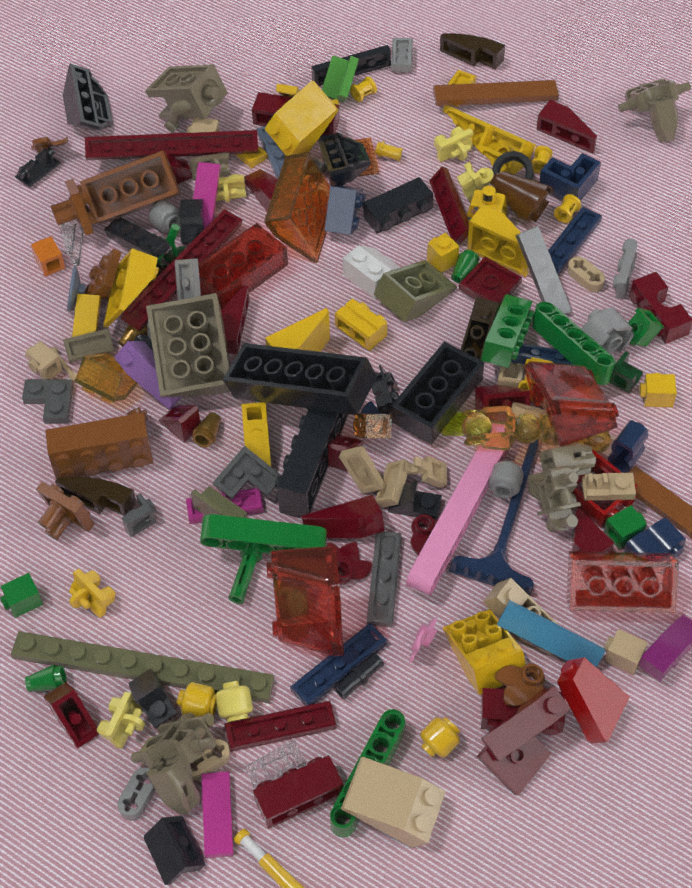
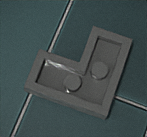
[22,379,73,424]
[213,446,281,500]

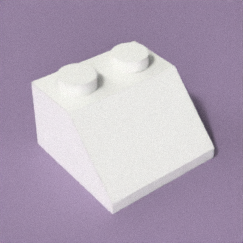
[343,245,401,300]

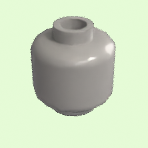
[149,200,181,233]
[488,461,524,498]

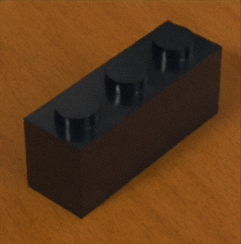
[363,177,433,234]

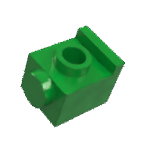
[628,308,664,347]

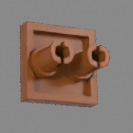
[50,179,95,236]
[84,248,122,300]
[36,482,94,540]

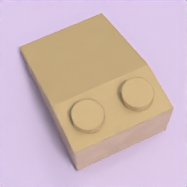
[341,757,446,848]

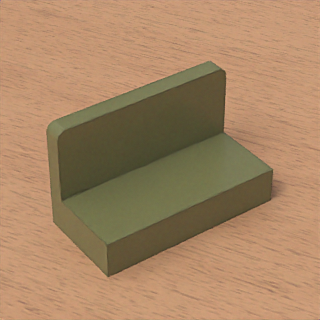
[191,486,247,518]

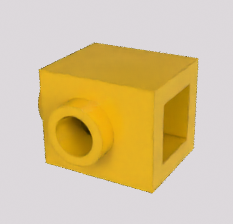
[427,232,459,273]
[639,373,677,407]

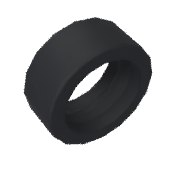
[492,151,534,180]

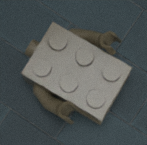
[145,64,228,133]

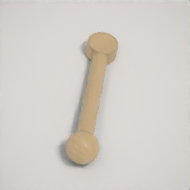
[50,347,79,383]

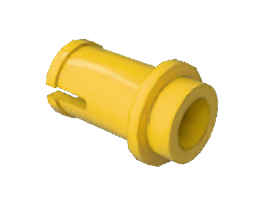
[375,141,403,161]

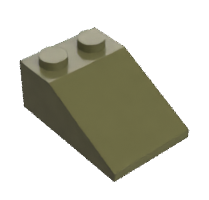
[373,260,457,322]

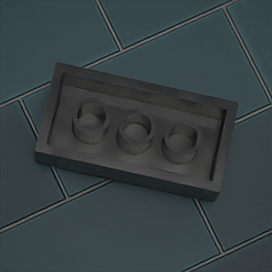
[391,341,484,445]

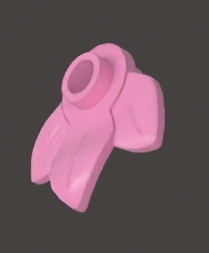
[409,617,438,663]

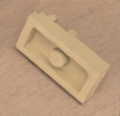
[339,446,384,494]
[582,473,636,500]

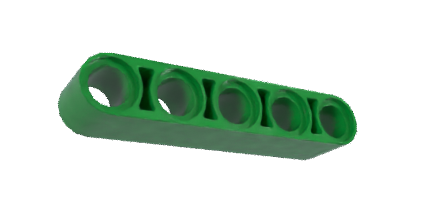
[532,302,615,385]
[200,514,327,559]
[330,709,405,838]

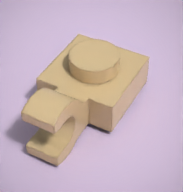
[405,456,447,489]

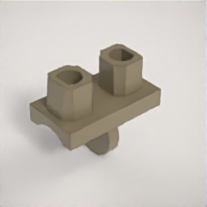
[190,152,230,181]

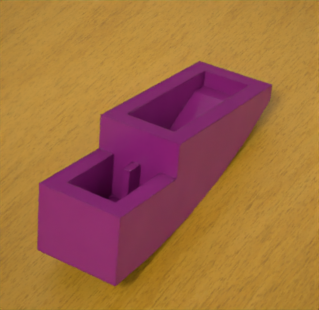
[638,614,692,682]

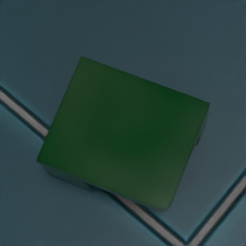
[609,351,643,394]

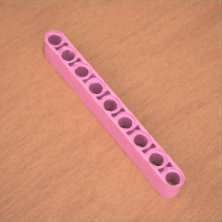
[406,417,519,596]

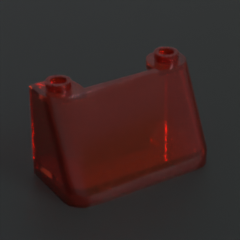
[523,361,619,447]
[266,546,344,656]

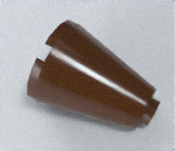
[490,171,554,227]

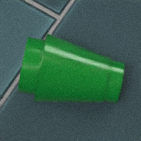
[451,250,480,284]
[25,664,67,692]

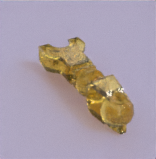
[461,406,616,452]

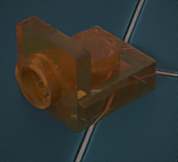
[353,413,392,439]

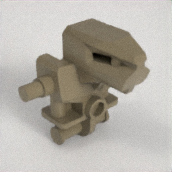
[618,79,691,142]
[528,443,596,532]
[131,713,216,815]

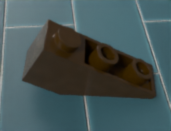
[460,297,500,361]

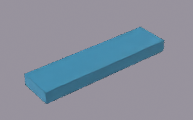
[497,600,605,667]

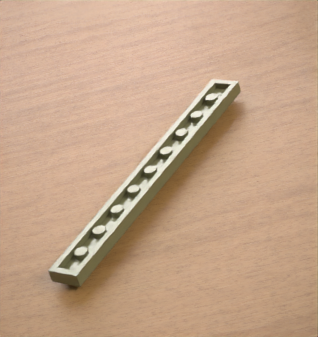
[11,631,275,703]

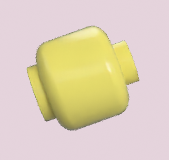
[215,681,253,723]

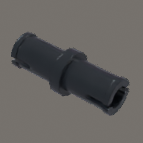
[333,653,384,700]

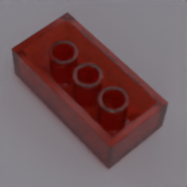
[198,223,288,310]
[566,551,679,613]

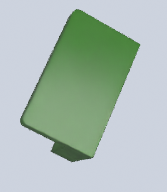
[322,56,359,103]

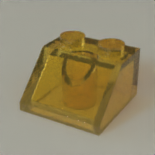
[75,353,138,403]

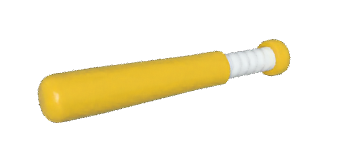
[234,828,305,888]

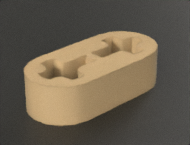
[568,256,605,292]
[191,739,230,781]

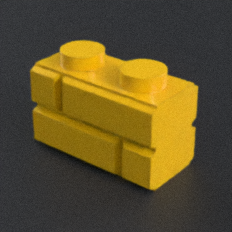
[334,298,387,351]

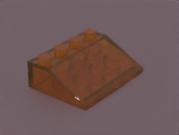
[264,152,330,263]

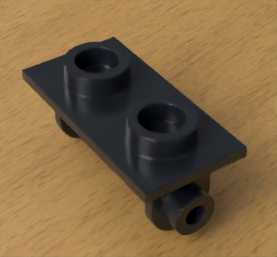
[15,147,60,188]
[372,365,399,416]

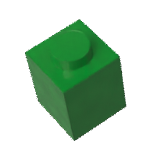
[604,505,647,550]
[0,573,43,618]

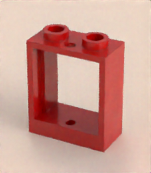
[572,450,638,528]

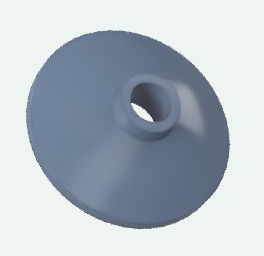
[67,266,85,312]

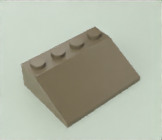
[146,293,230,397]

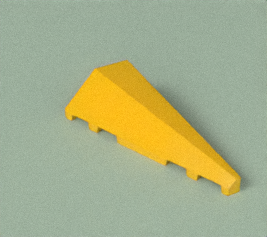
[443,105,536,175]

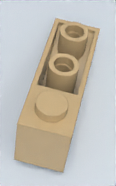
[483,578,559,625]

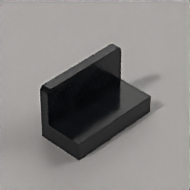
[144,816,206,885]

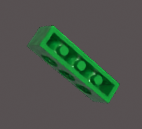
[481,294,535,368]

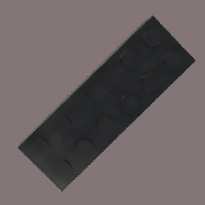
[223,343,377,415]
[274,408,349,519]

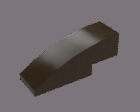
[440,33,505,70]
[55,477,137,516]

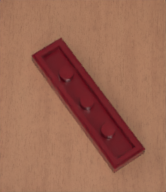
[429,166,469,245]
[224,701,336,752]

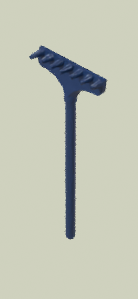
[449,408,548,596]

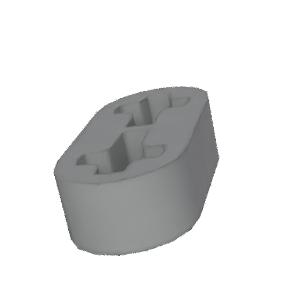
[118,767,156,821]

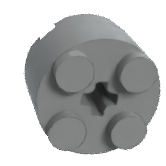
[581,307,634,357]

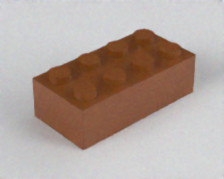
[80,151,181,225]
[45,412,153,479]

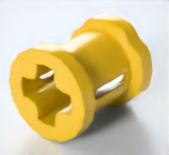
[350,76,377,102]
[531,145,553,174]
[554,194,581,223]

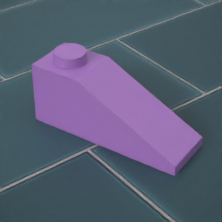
[114,341,182,409]

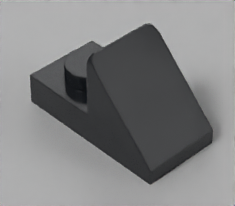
[179,199,204,244]
[388,481,442,520]
[128,668,179,729]

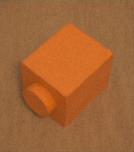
[31,236,65,277]

